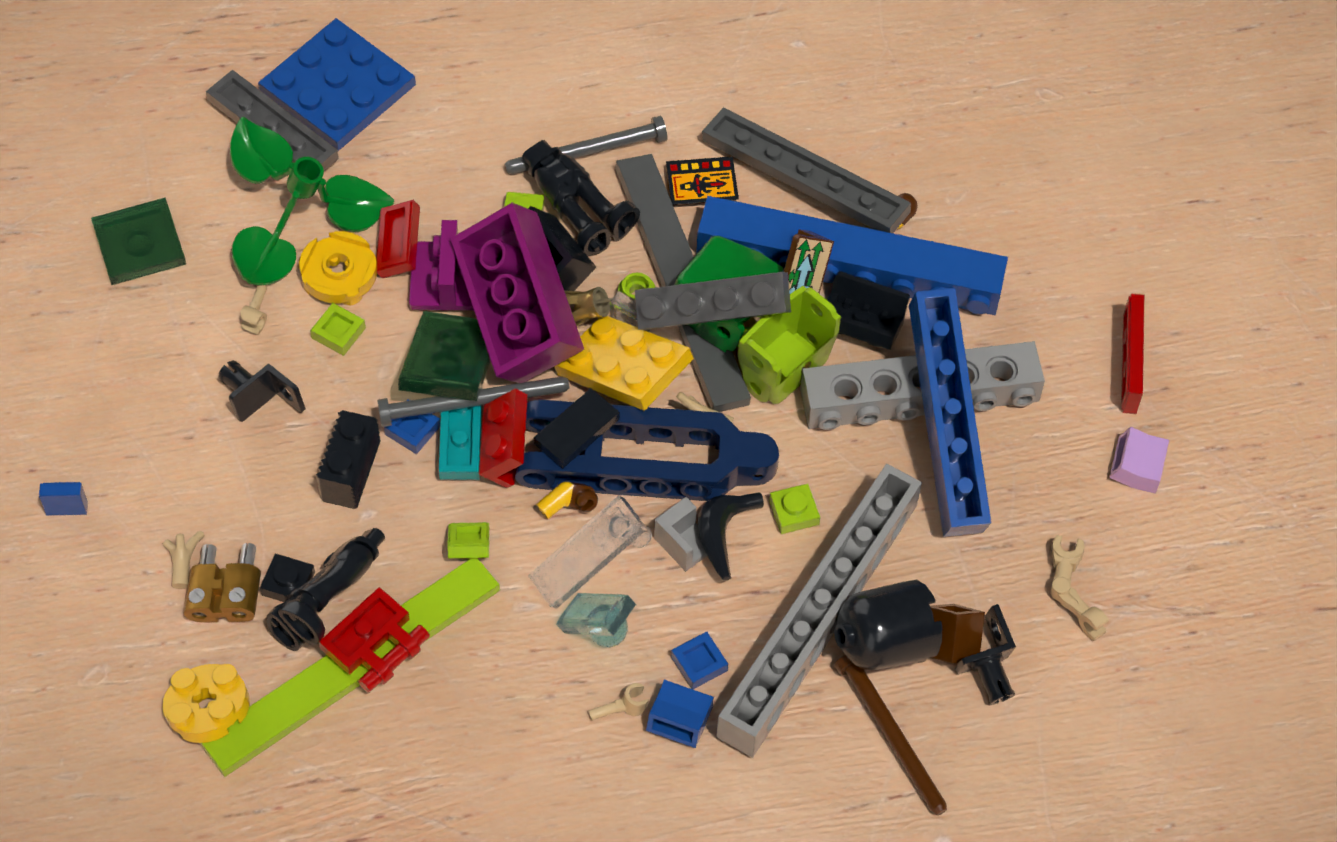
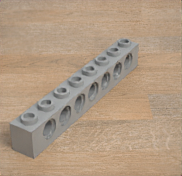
[717,463,922,758]

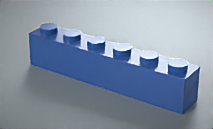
[909,288,992,537]

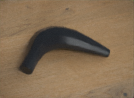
[698,492,764,581]

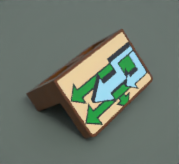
[784,229,834,294]

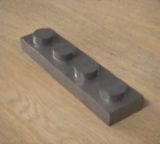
[206,70,339,171]
[635,272,791,330]

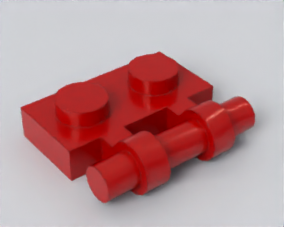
[319,587,430,693]

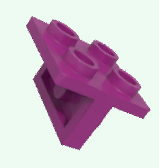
[409,220,474,311]

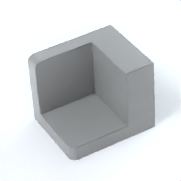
[654,497,707,572]

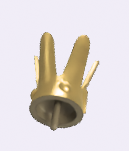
[564,287,612,327]

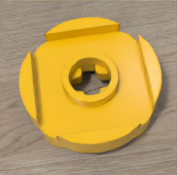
[299,231,377,306]
[163,664,250,743]

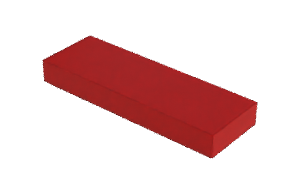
[1121,294,1145,414]

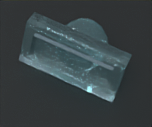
[556,593,636,648]

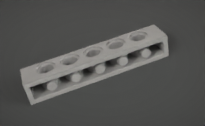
[800,341,1045,430]

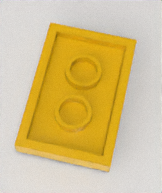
[554,316,694,411]

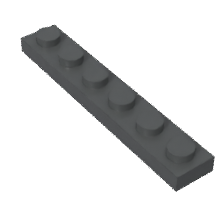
[702,107,911,233]

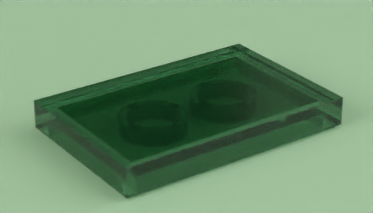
[398,311,491,401]

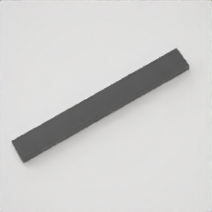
[615,154,751,412]

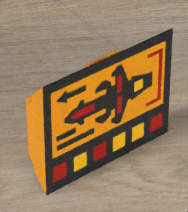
[666,156,739,205]

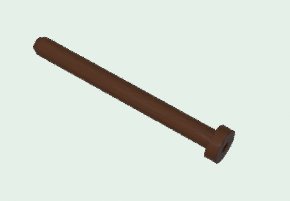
[834,655,947,816]

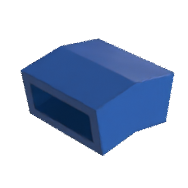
[646,680,714,748]

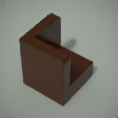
[930,604,985,664]

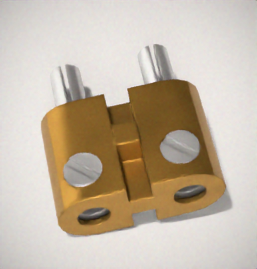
[184,543,261,623]

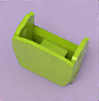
[738,286,841,404]

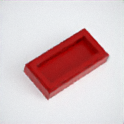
[376,199,420,279]

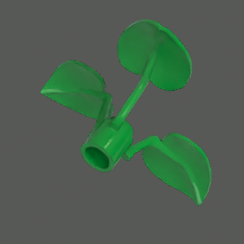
[230,117,394,285]

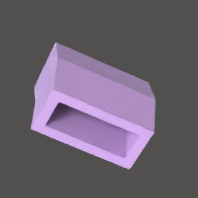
[1109,427,1169,494]

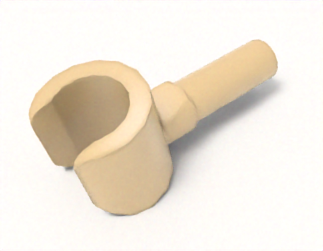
[241,285,267,335]
[588,683,649,720]

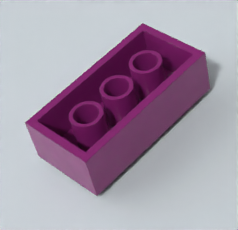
[450,202,585,383]

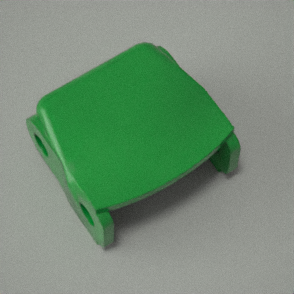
[675,236,783,352]

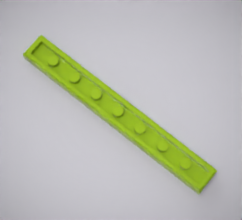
[200,558,500,777]

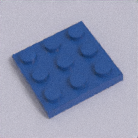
[258,18,416,151]

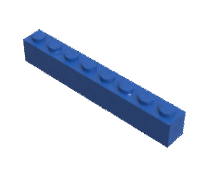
[696,196,1008,316]

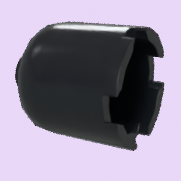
[834,579,943,670]

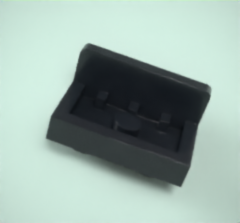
[827,271,910,350]

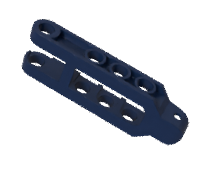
[515,400,779,501]

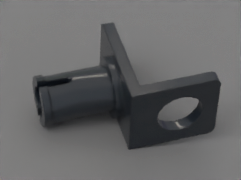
[219,360,306,422]
[955,604,1016,705]

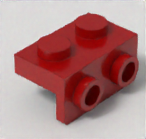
[479,388,528,488]

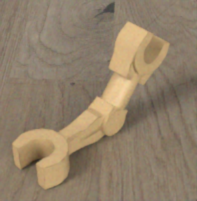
[1051,535,1109,641]

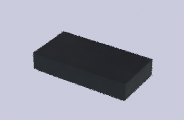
[534,388,620,469]

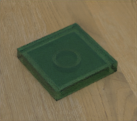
[91,197,186,285]

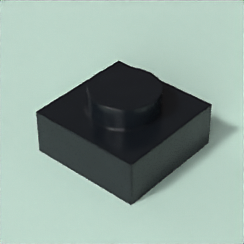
[260,553,315,602]

